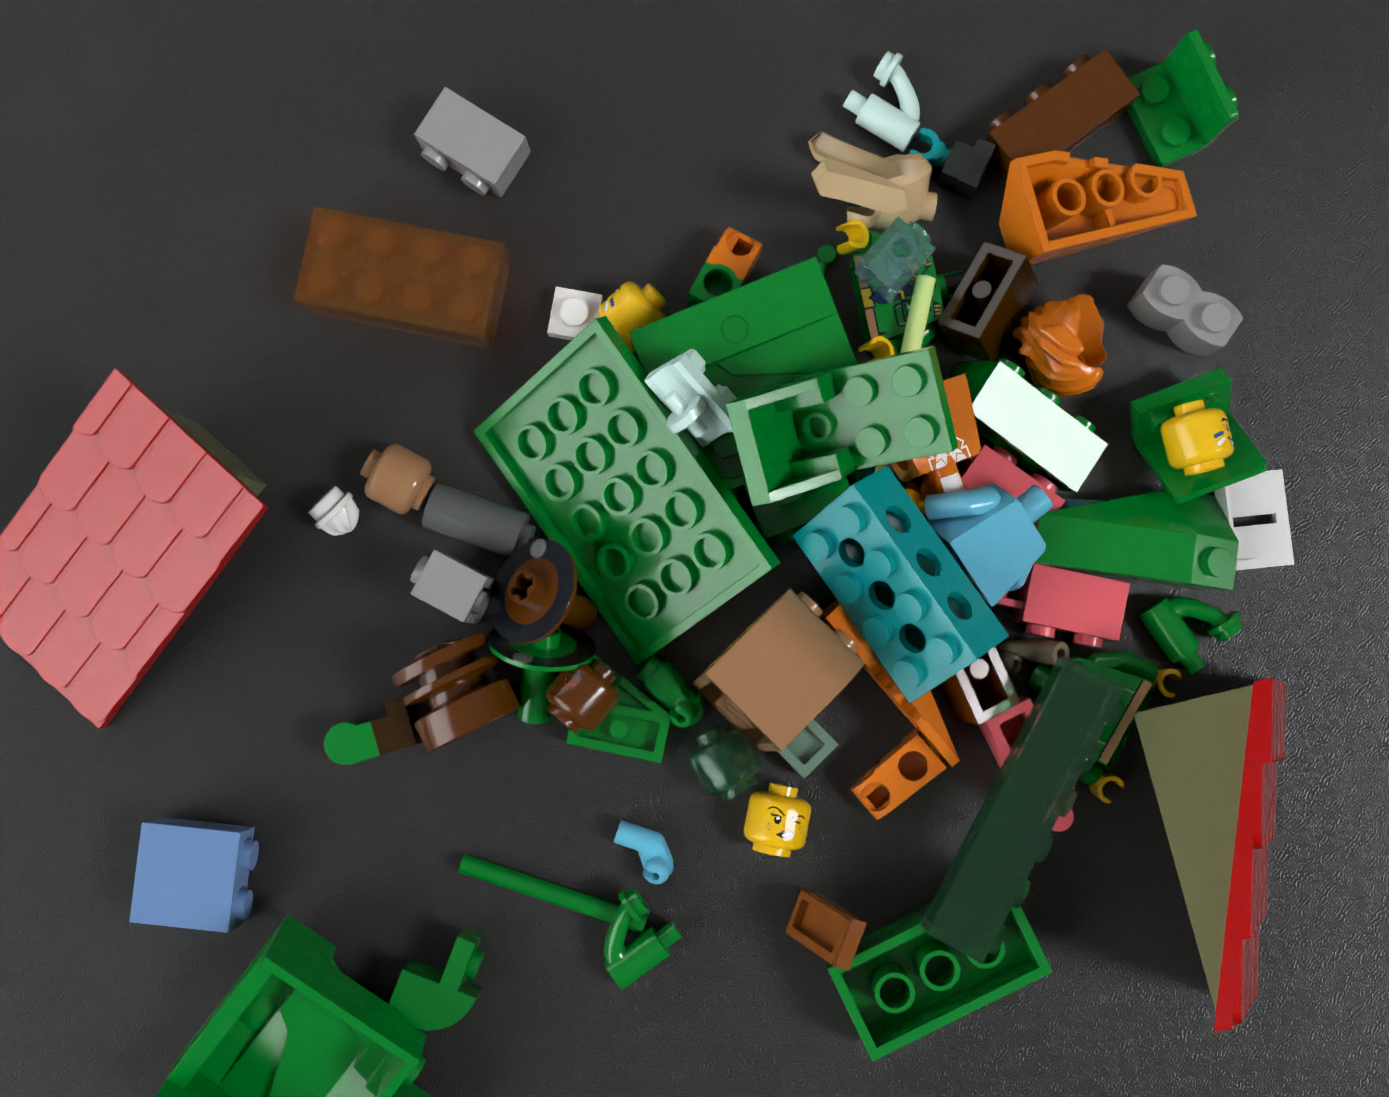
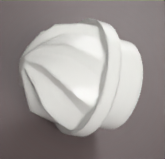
[308,485,359,536]

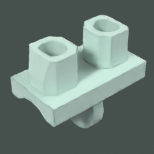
[644,349,737,448]

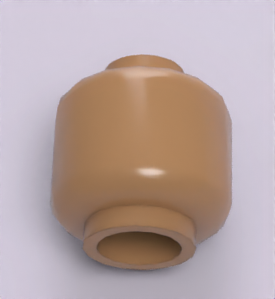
[360,443,436,514]

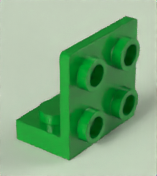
[1127,29,1239,168]
[1130,367,1267,504]

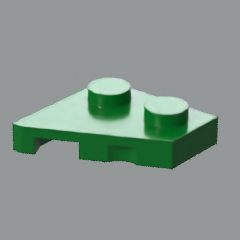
[566,655,671,764]

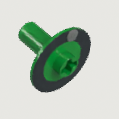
[488,623,596,724]

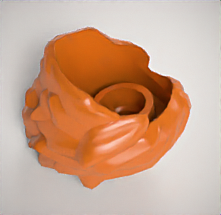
[1012,294,1107,397]

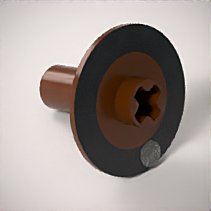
[490,539,597,645]

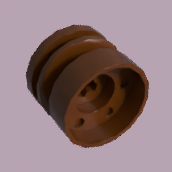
[391,632,521,753]

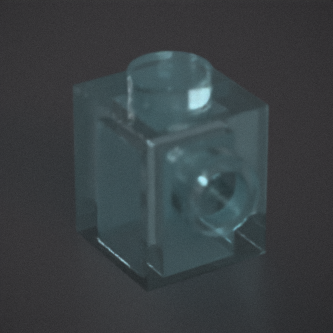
[854,216,936,304]

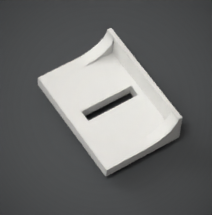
[1214,469,1294,571]

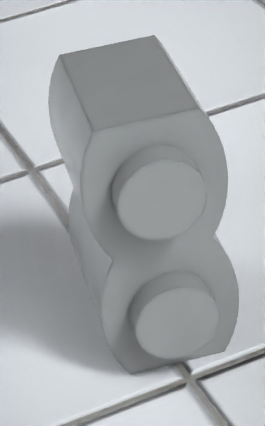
[1127,264,1243,357]

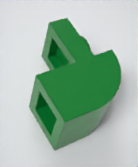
[389,928,485,1031]

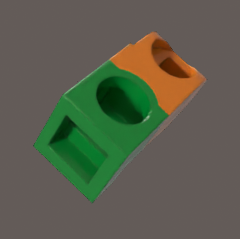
[686,226,763,309]

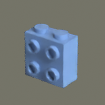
[129,817,259,933]

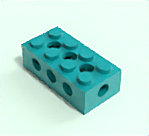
[793,466,1009,703]

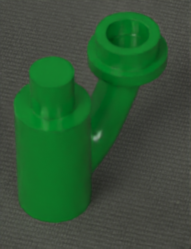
[1137,596,1244,675]
[604,887,683,990]

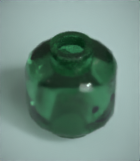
[689,724,761,801]

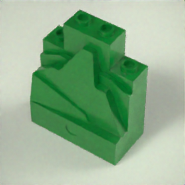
[629,256,857,545]
[155,914,433,1097]

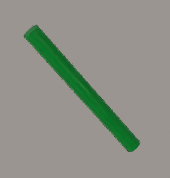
[458,854,648,933]

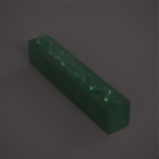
[920,657,1125,964]

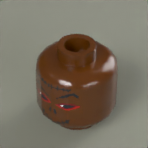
[546,659,619,734]

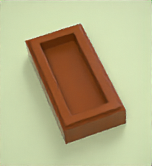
[786,887,867,971]

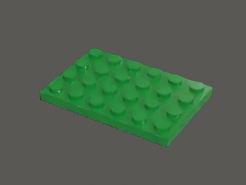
[473,316,781,666]

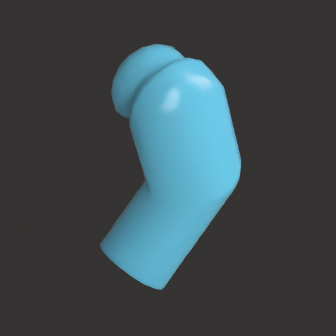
[614,820,673,885]

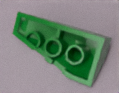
[1034,489,1239,590]

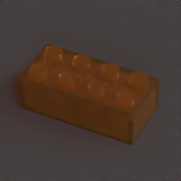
[294,206,511,349]

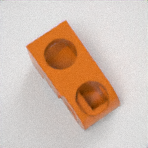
[850,728,947,820]

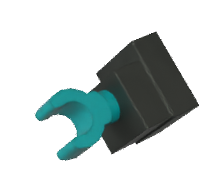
[909,128,996,201]

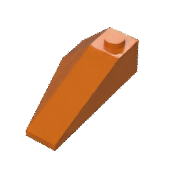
[999,150,1197,265]
[819,599,960,767]

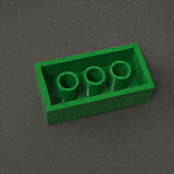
[824,872,1053,1062]

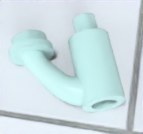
[843,51,921,152]

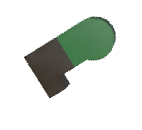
[324,697,422,765]

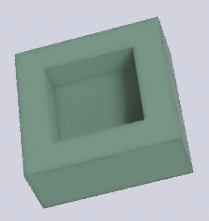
[777,719,839,779]

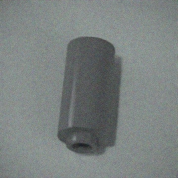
[422,482,536,557]

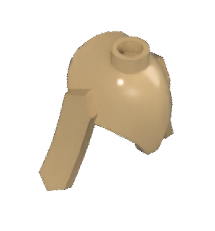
[808,131,937,231]

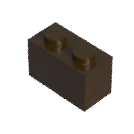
[937,242,1039,361]

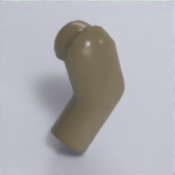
[997,638,1070,674]

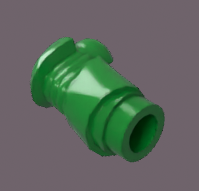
[635,654,705,728]

